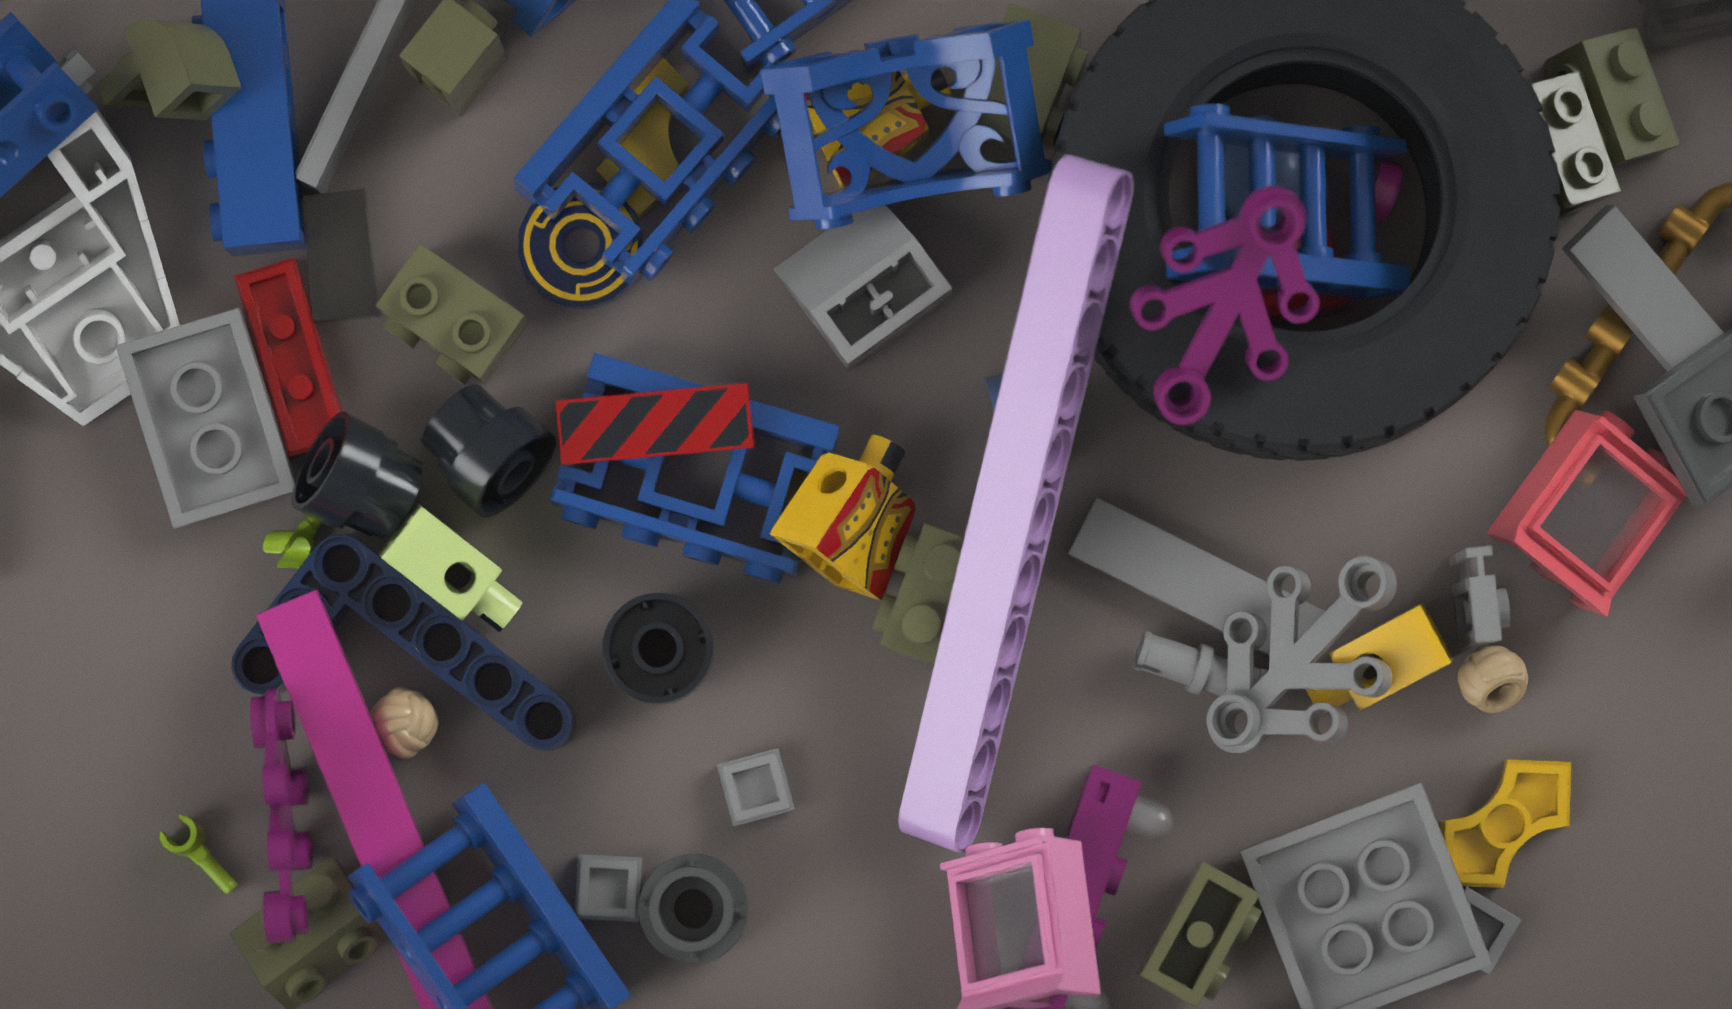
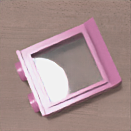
[940,828,1101,1009]

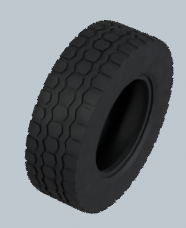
[1048,0,1560,461]

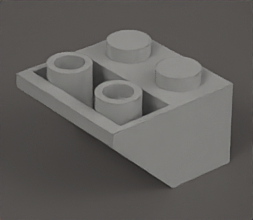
[774,205,952,372]

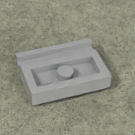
[1449,546,1510,648]

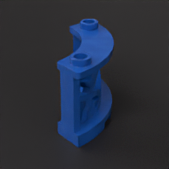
[760,20,1052,229]

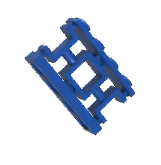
[514,0,781,287]
[550,353,840,584]

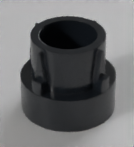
[421,384,556,517]
[292,411,423,539]
[602,593,714,704]

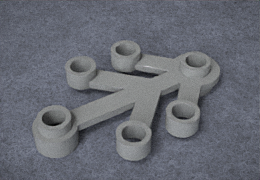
[1206,556,1397,754]

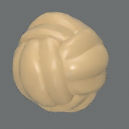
[1457,645,1528,713]
[370,686,439,759]

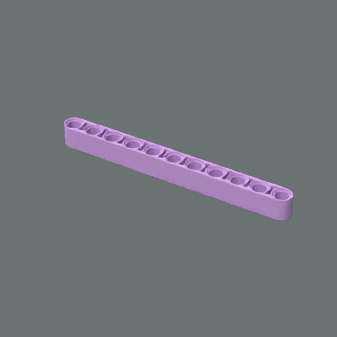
[898,155,1133,853]

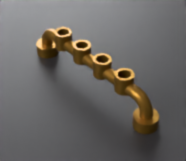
[1544,183,1732,495]

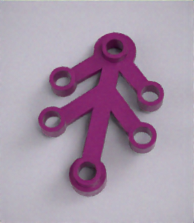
[1130,186,1319,425]
[250,688,313,944]

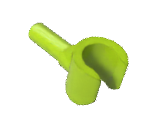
[263,516,323,568]
[160,815,238,895]

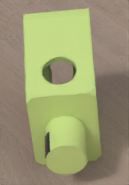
[378,504,523,632]

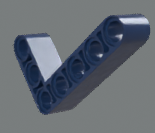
[231,534,576,751]

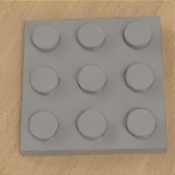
[1240,782,1492,1009]

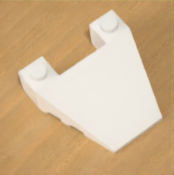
[0,101,180,426]

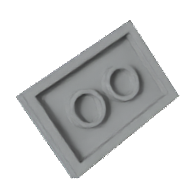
[115,308,295,529]

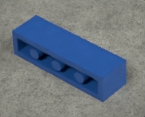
[192,0,308,257]

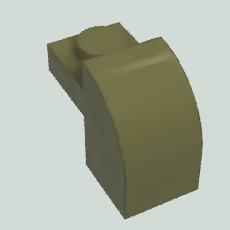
[97,19,242,121]

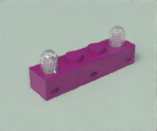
[1007,765,1173,1009]

